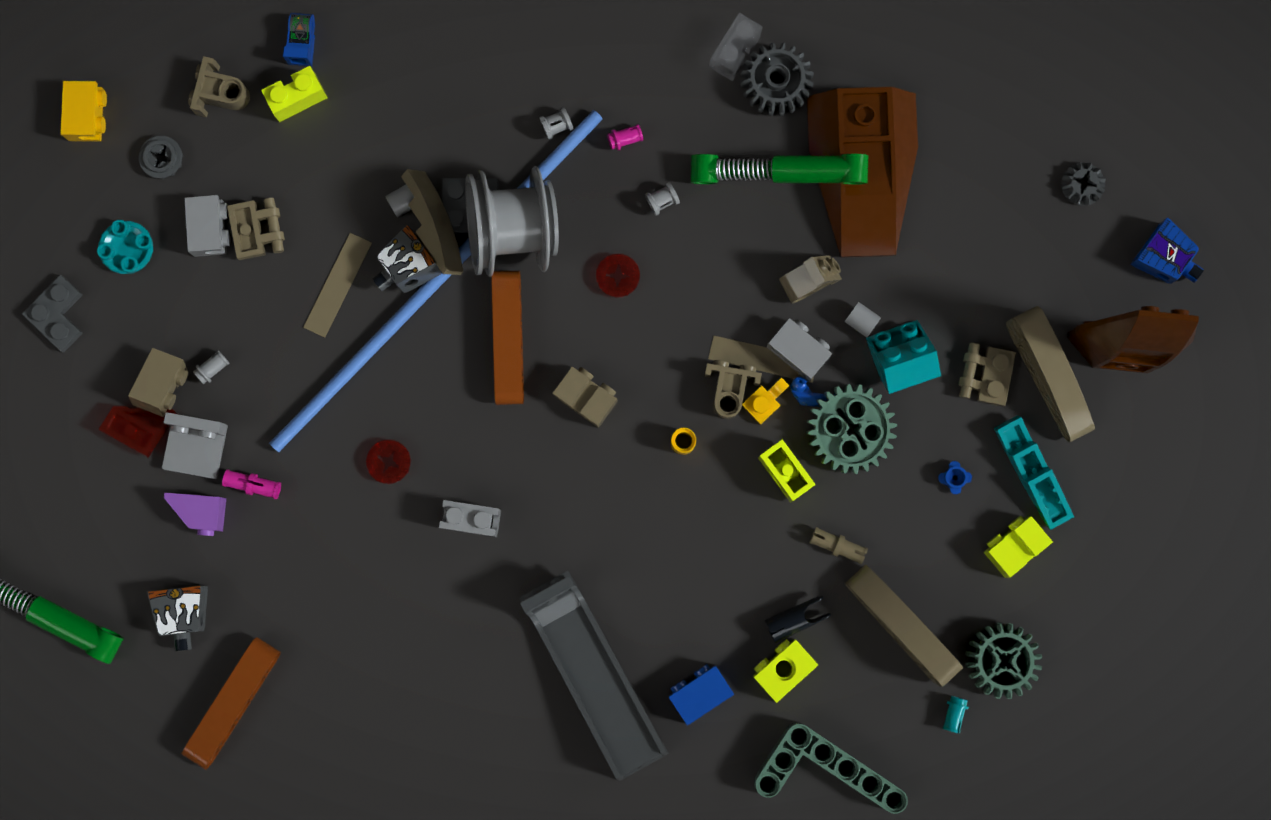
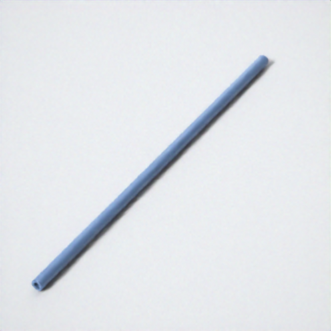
[269,110,603,452]

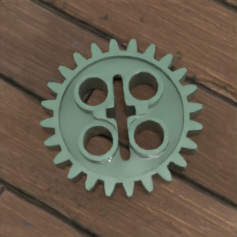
[806,384,897,474]

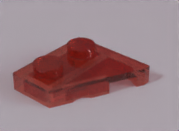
[99,406,177,458]

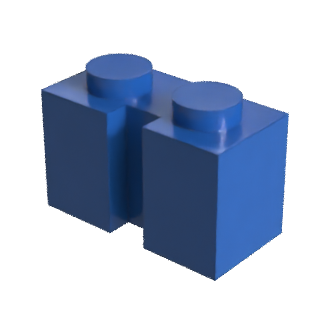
[668,664,734,726]

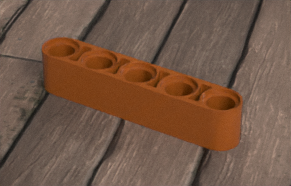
[492,270,524,405]
[182,637,281,770]

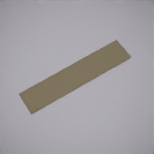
[303,233,372,338]
[708,336,814,383]

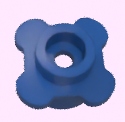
[938,461,972,495]

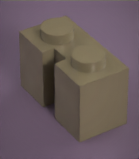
[128,348,188,417]
[553,367,618,428]

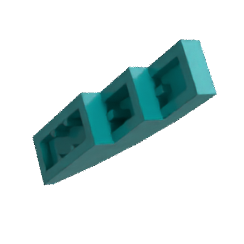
[994,415,1074,530]

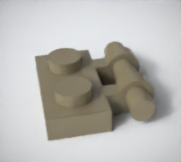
[227,198,285,261]
[958,343,1016,407]

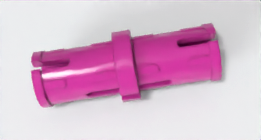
[222,469,281,500]

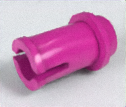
[607,124,643,151]

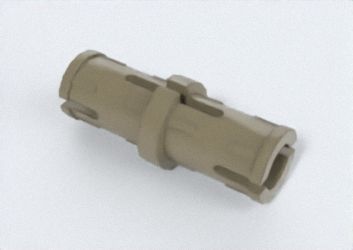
[809,527,868,564]

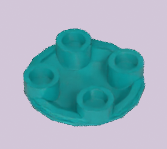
[97,220,153,274]

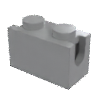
[185,195,230,257]
[767,318,832,382]
[439,500,501,537]

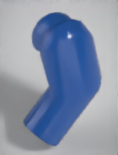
[790,377,827,407]

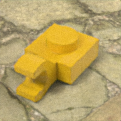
[742,378,789,425]

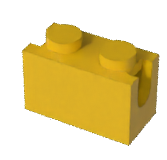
[61,81,107,142]

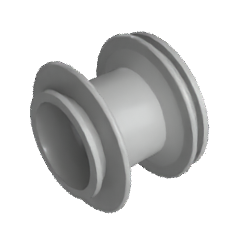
[465,166,559,277]

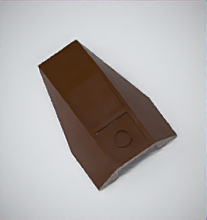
[807,87,918,258]
[1067,306,1199,373]

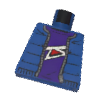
[1130,218,1204,284]

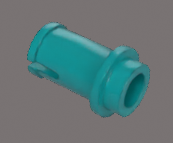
[942,696,969,734]

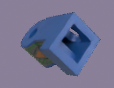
[283,13,315,66]

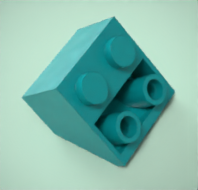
[866,320,941,394]

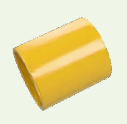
[671,428,696,455]

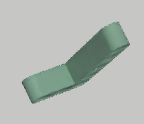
[754,722,908,814]

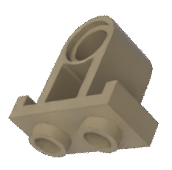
[188,56,250,118]
[779,255,842,304]
[704,360,762,419]

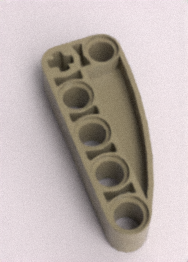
[1006,306,1095,442]
[845,565,963,687]

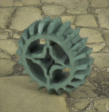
[965,623,1042,699]

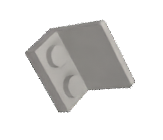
[162,412,228,479]

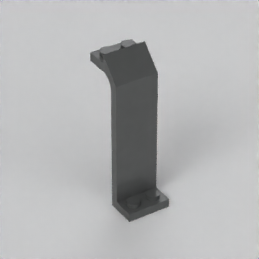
[519,571,669,781]

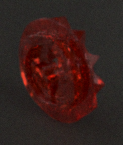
[596,254,640,298]
[366,440,411,484]

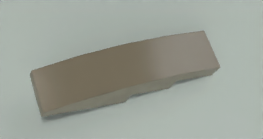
[401,169,464,275]

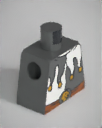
[372,225,442,293]
[148,586,208,651]

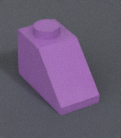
[164,493,226,536]

